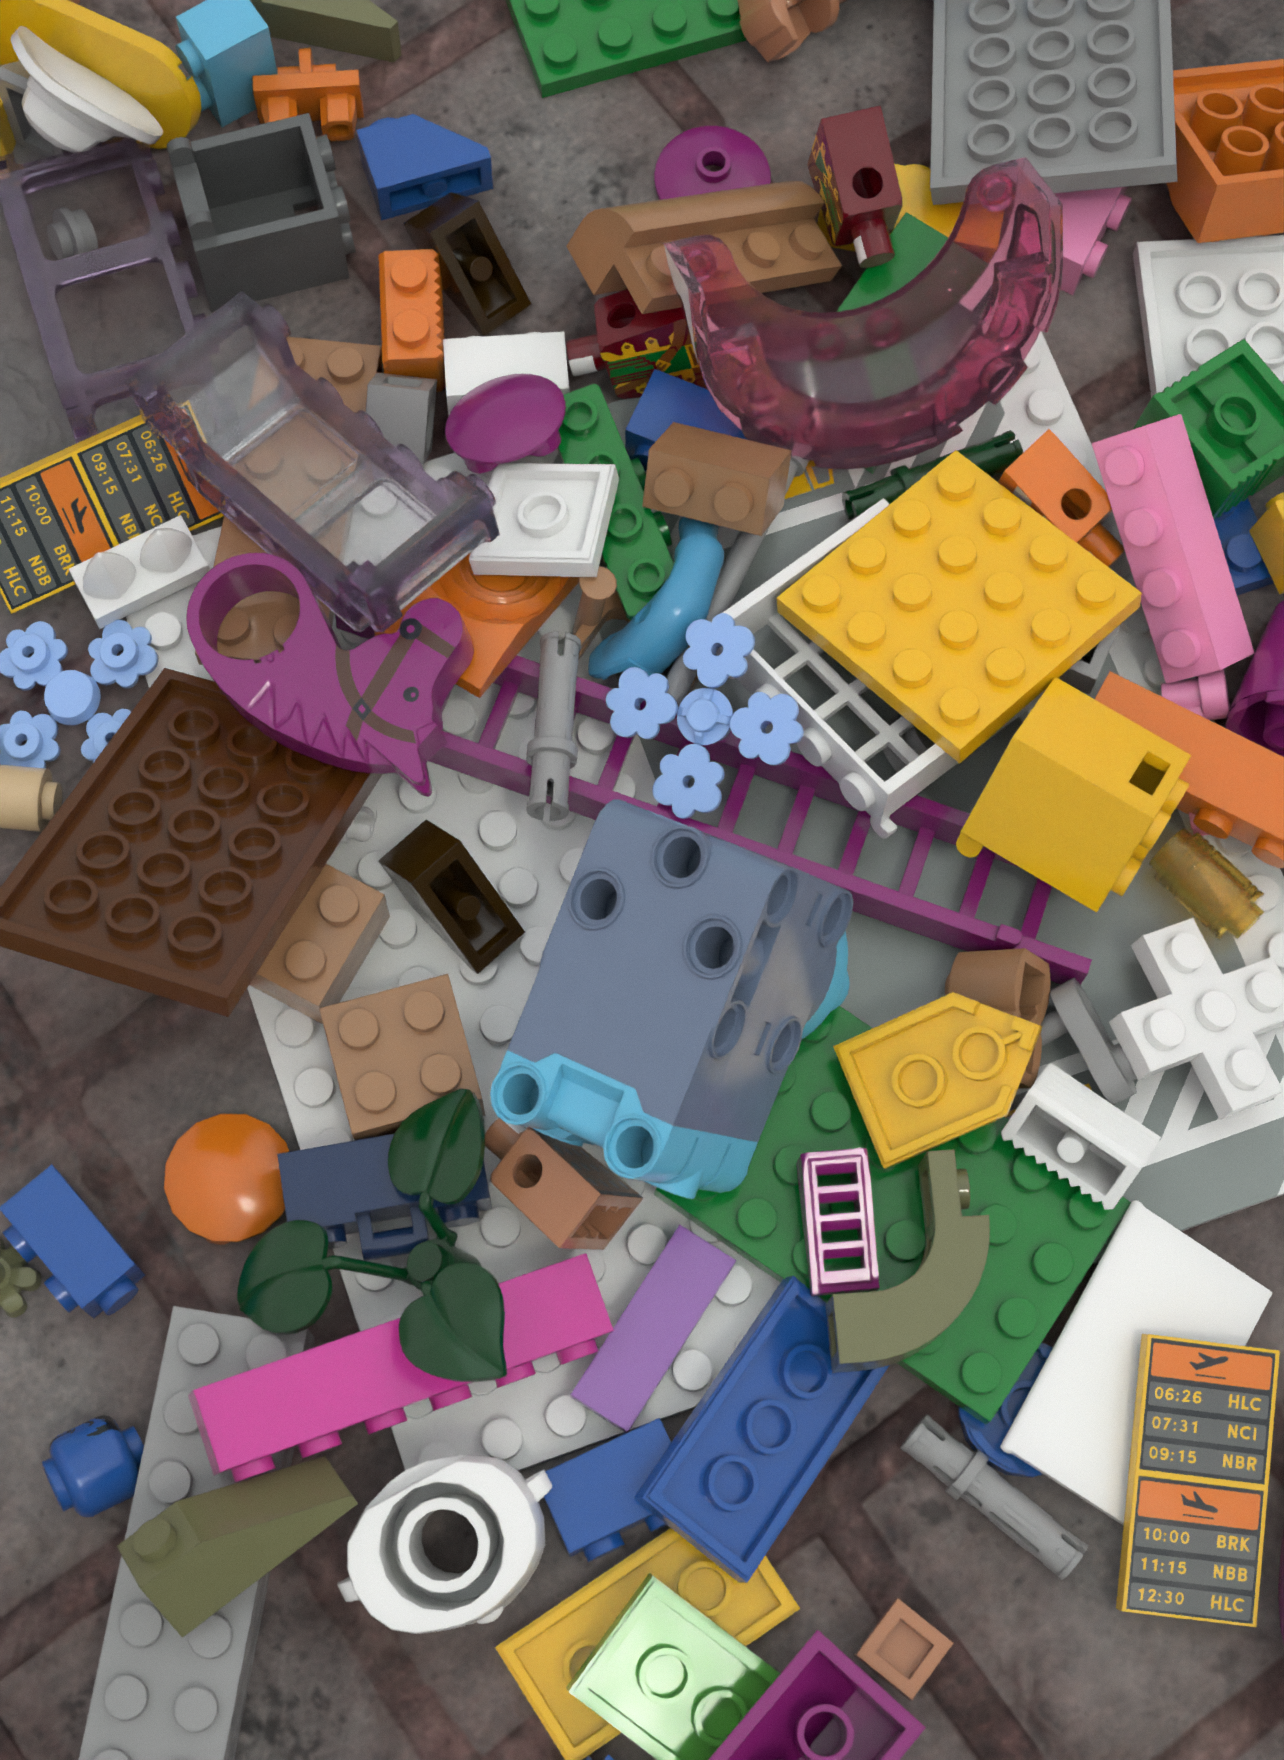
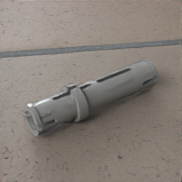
[526,631,581,821]
[900,1414,1088,1580]

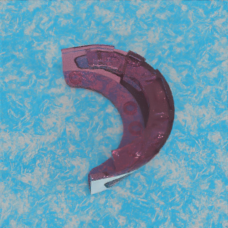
[664,157,1063,469]

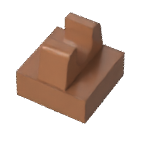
[854,1598,953,1700]

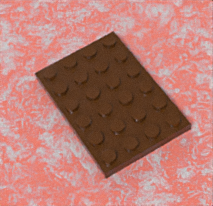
[0,668,383,1017]

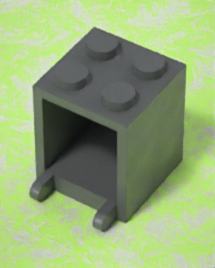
[167,113,356,312]

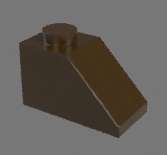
[403,192,532,336]
[378,819,525,974]

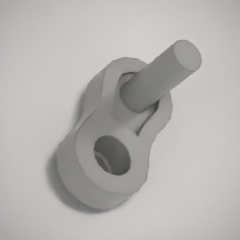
[1040,978,1137,1105]

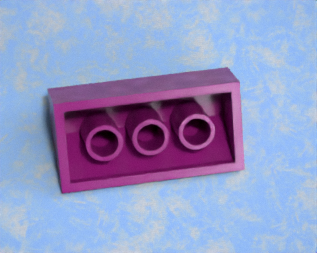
[708,1630,926,1760]

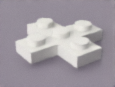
[1109,918,1284,1120]

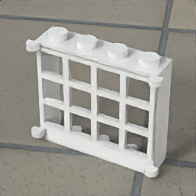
[716,498,1047,839]

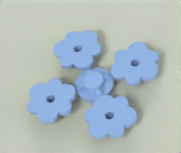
[606,613,804,819]
[0,619,158,768]

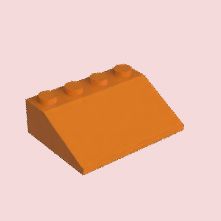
[1167,59,1284,243]

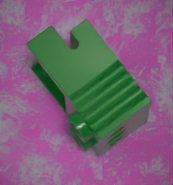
[1132,339,1284,519]

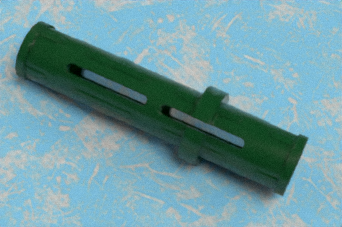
[842,430,1023,521]

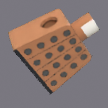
[485,1118,643,1250]

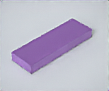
[570,1225,736,1433]

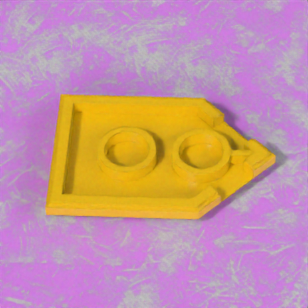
[833,992,1042,1169]

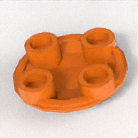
[164,1114,290,1245]

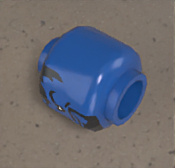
[41,1415,144,1518]

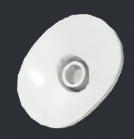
[11,26,163,153]

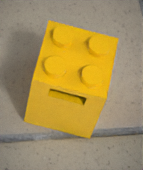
[956,677,1192,913]

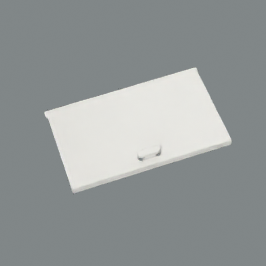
[1000,1200,1273,1526]

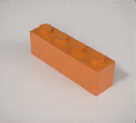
[1095,671,1284,868]

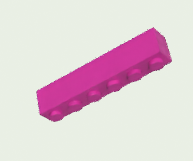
[188,1253,614,1483]

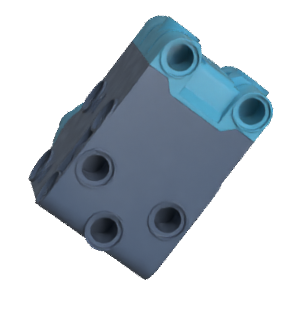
[490,799,853,1199]

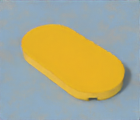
[0,0,201,149]

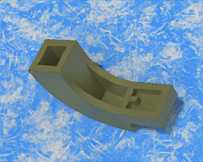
[826,1149,990,1373]

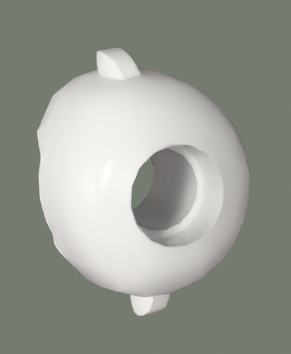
[337,1454,552,1634]

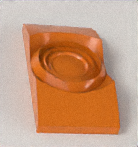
[374,490,580,698]

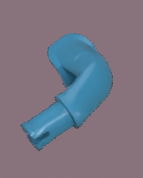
[588,516,724,680]

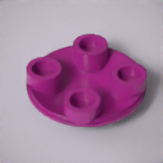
[445,374,566,474]

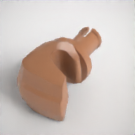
[737,0,847,62]

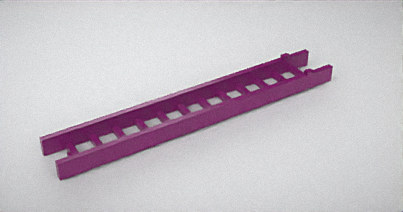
[335,594,1092,985]

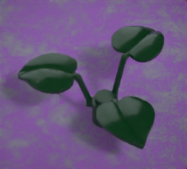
[237,1089,507,1382]

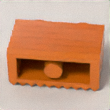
[379,249,446,392]

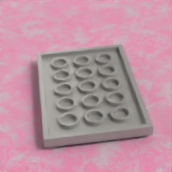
[930,0,1177,205]

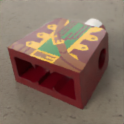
[807,106,903,268]
[566,289,714,399]

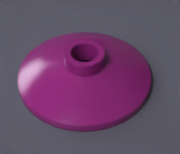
[654,126,771,200]

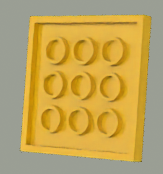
[776,450,1142,764]

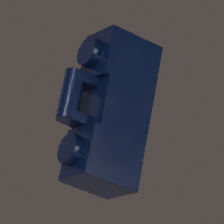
[277,1134,492,1261]

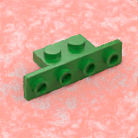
[557,384,674,620]

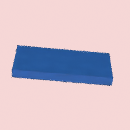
[634,1276,890,1583]

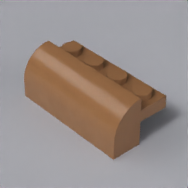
[566,180,842,314]

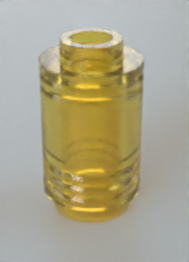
[1149,828,1265,940]

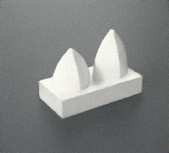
[69,515,210,629]

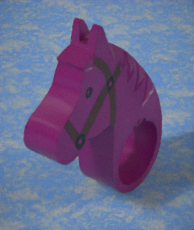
[186,553,474,797]

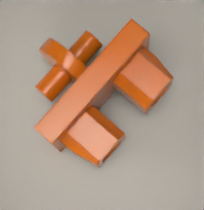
[252,48,364,141]

